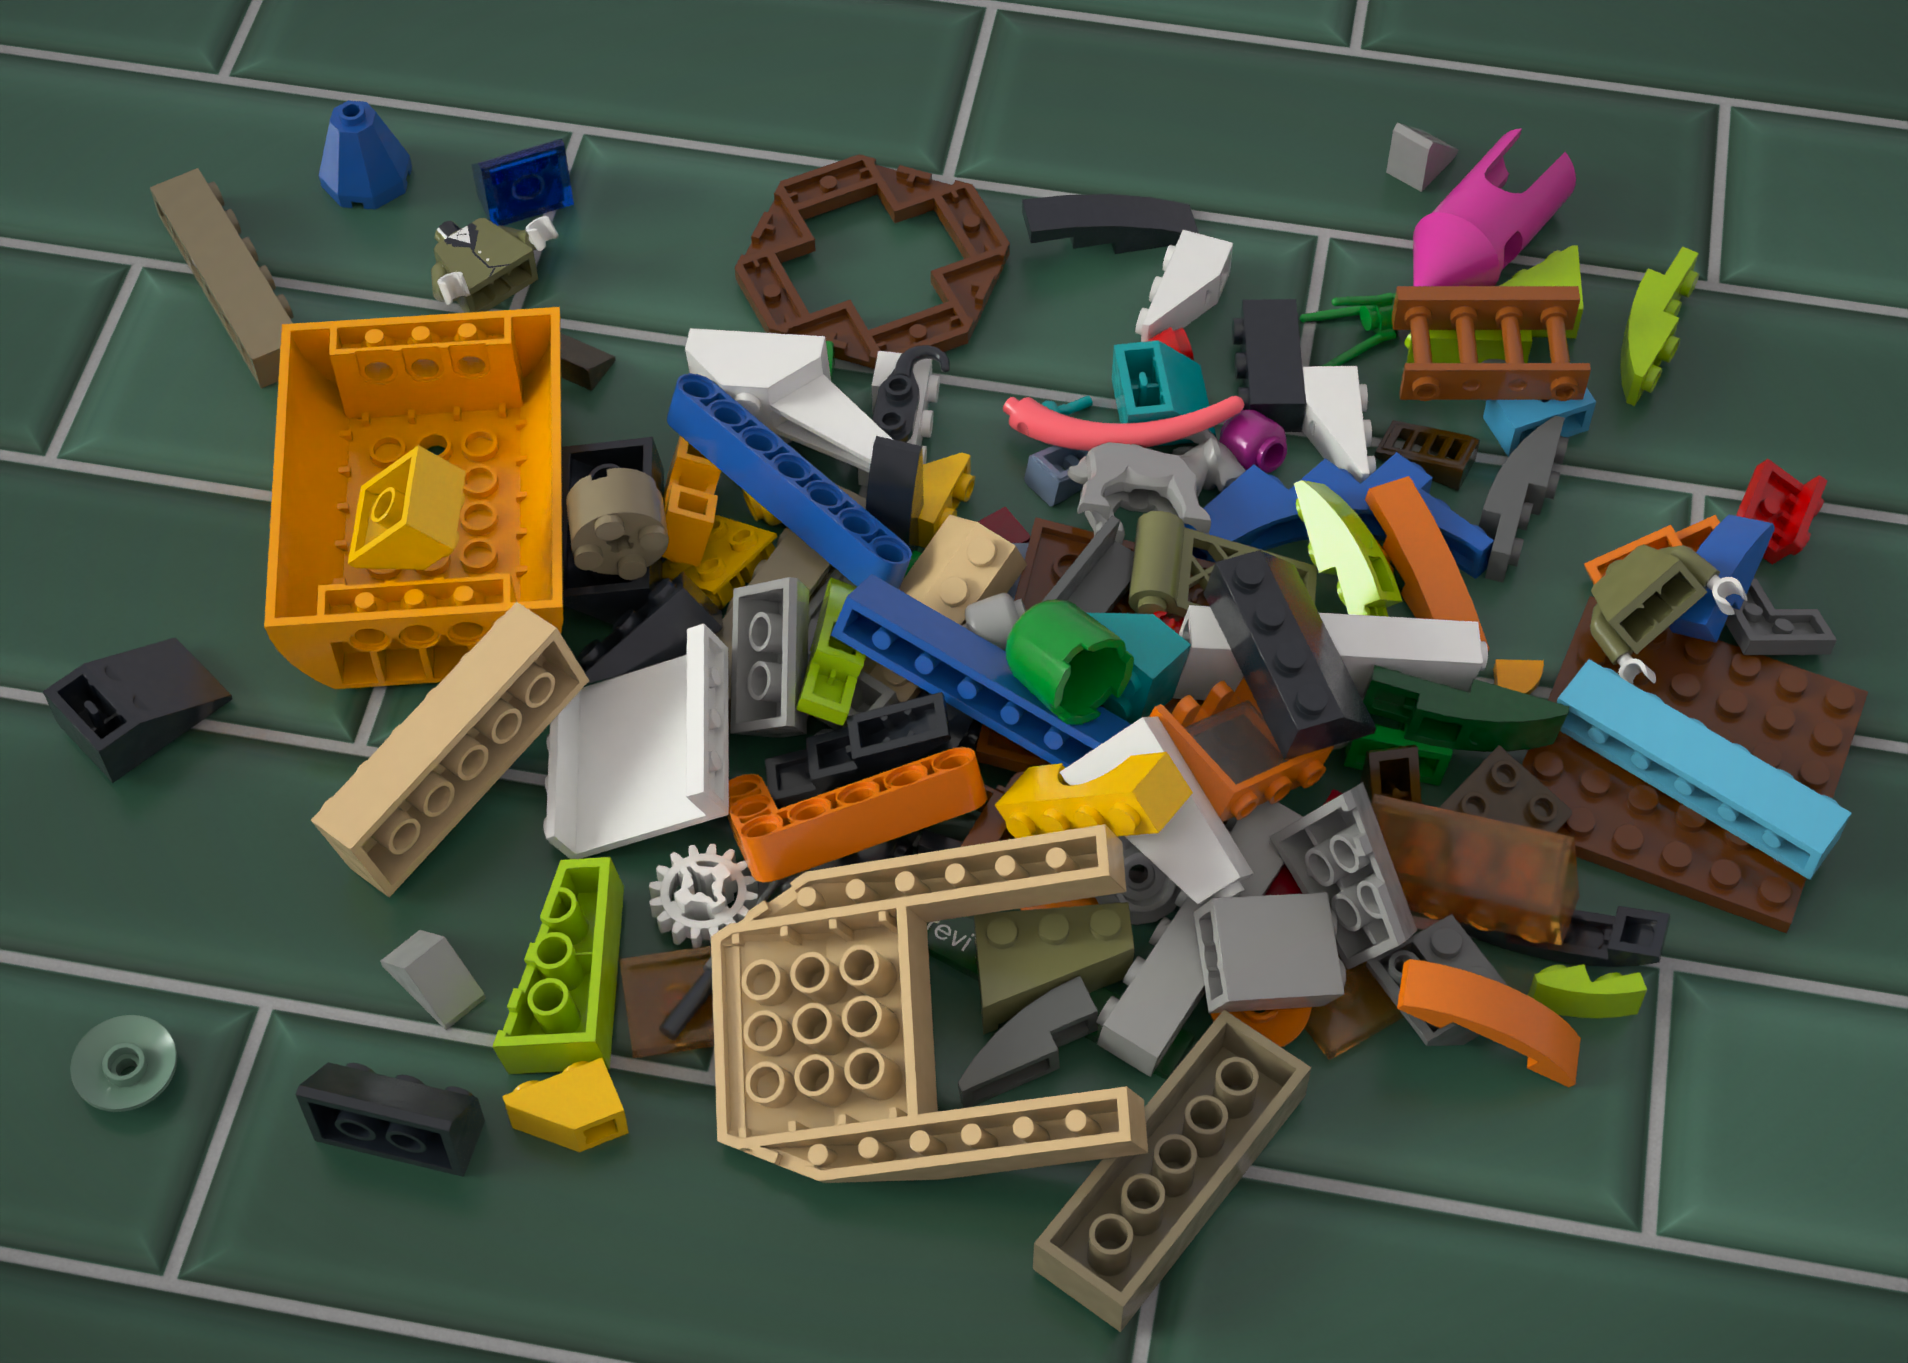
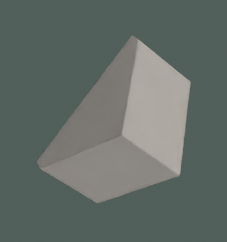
[1386,122,1459,192]
[380,930,486,1030]

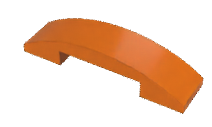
[1397,959,1581,1087]

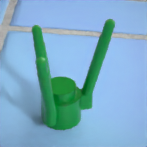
[1300,292,1396,366]

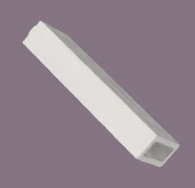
[1173,605,1488,700]

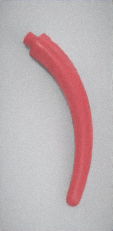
[1003,396,1244,451]

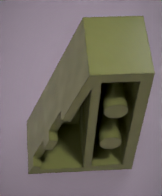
[974,902,1134,1035]

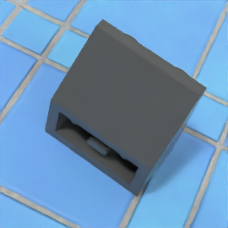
[1366,914,1508,1046]

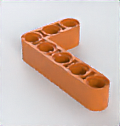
[727,747,987,882]

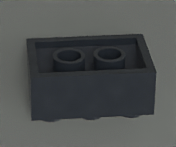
[295,1062,485,1177]

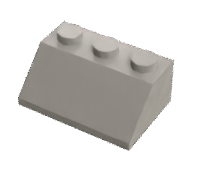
[730,577,811,738]

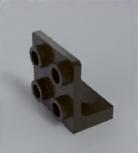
[1424,745,1572,878]

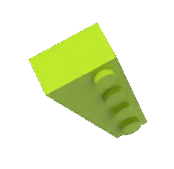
[492,857,624,1074]

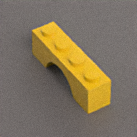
[995,752,1193,838]

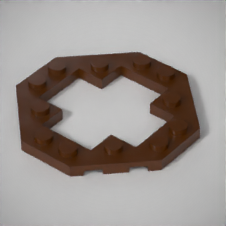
[735,154,1010,369]

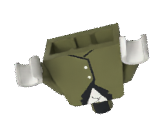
[431,216,559,313]
[1590,544,1747,685]

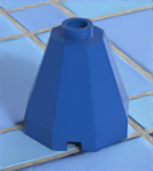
[319,100,412,210]

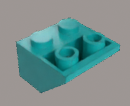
[1112,340,1216,447]
[1086,612,1191,724]

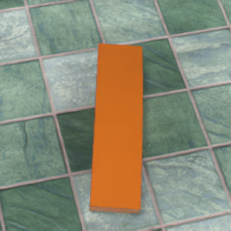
[1365,476,1489,651]

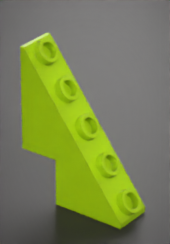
[1404,245,1584,363]

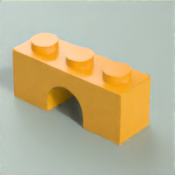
[662,436,721,567]

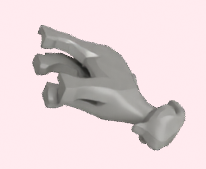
[1067,429,1246,544]

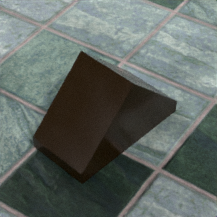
[1360,745,1425,848]

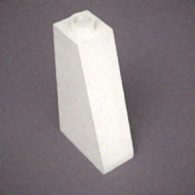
[1060,716,1254,904]

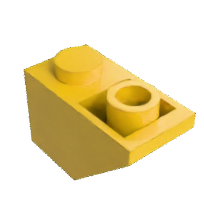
[918,452,975,548]
[502,1058,629,1152]

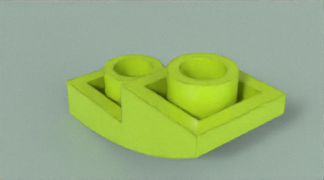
[1528,964,1647,1018]

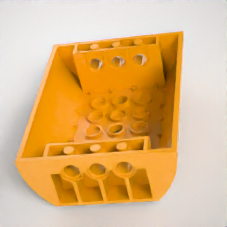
[264,307,563,689]

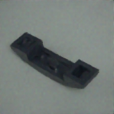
[1456,882,1670,967]

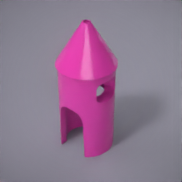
[1413,128,1576,286]

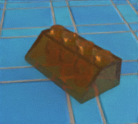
[1371,794,1580,945]

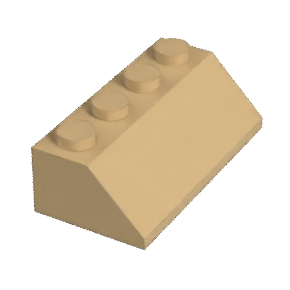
[862,514,1027,703]

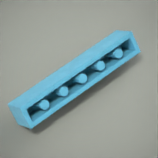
[1557,659,1851,880]

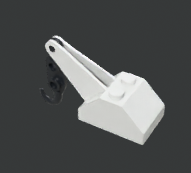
[685,328,950,473]

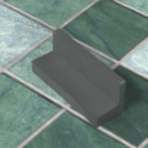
[1042,516,1134,613]

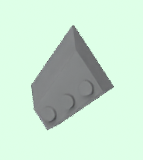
[1269,782,1417,970]

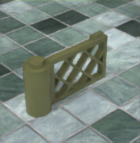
[1128,511,1317,617]

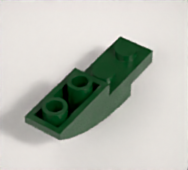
[1362,665,1569,752]

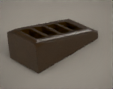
[1374,420,1480,491]

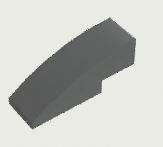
[958,976,1098,1108]

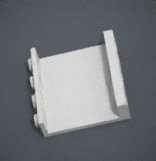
[543,624,729,859]

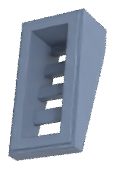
[1024,445,1089,506]

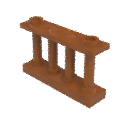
[1392,286,1591,401]

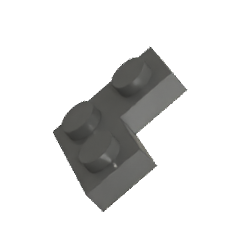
[1725,579,1837,656]

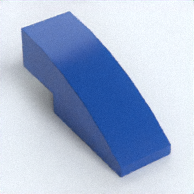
[1669,514,1775,643]

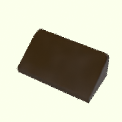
[561,333,616,391]

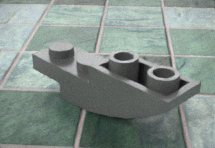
[1479,416,1569,582]

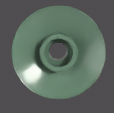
[70,1015,177,1112]

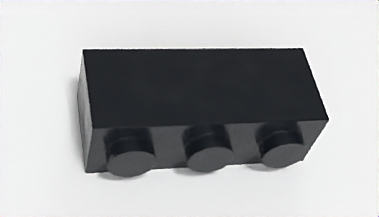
[1232,299,1306,432]

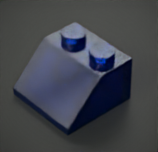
[471,139,574,226]

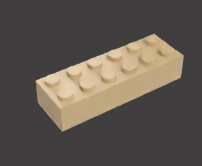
[311,602,589,897]

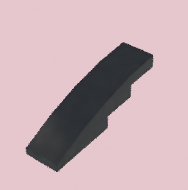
[1022,194,1199,254]
[765,692,951,809]

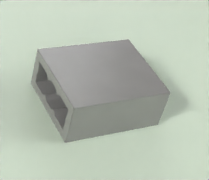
[1193,892,1346,1013]

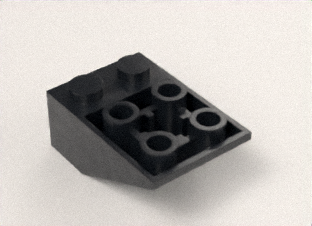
[43,637,233,783]

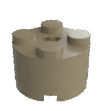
[566,468,669,580]

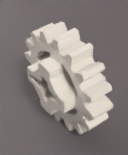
[649,844,759,950]

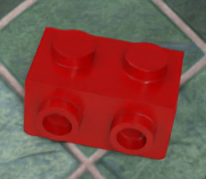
[1736,459,1827,565]

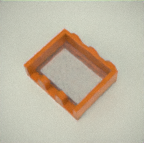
[1149,676,1334,822]

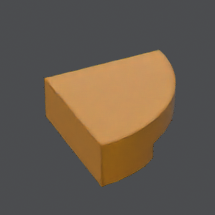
[1493,659,1544,695]

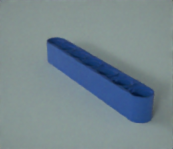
[666,373,912,589]

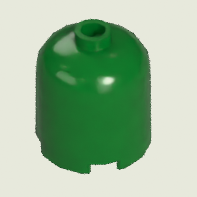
[1005,599,1134,725]

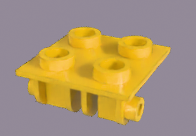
[662,515,778,610]

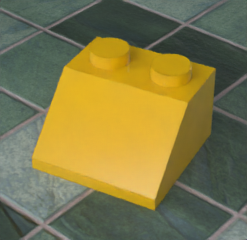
[348,445,466,570]

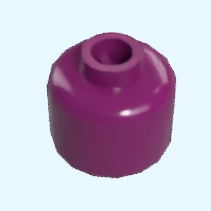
[1219,410,1287,473]

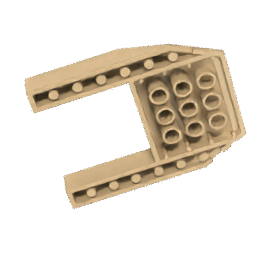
[711,824,1148,1183]

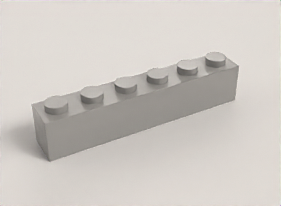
[1096,801,1303,1077]

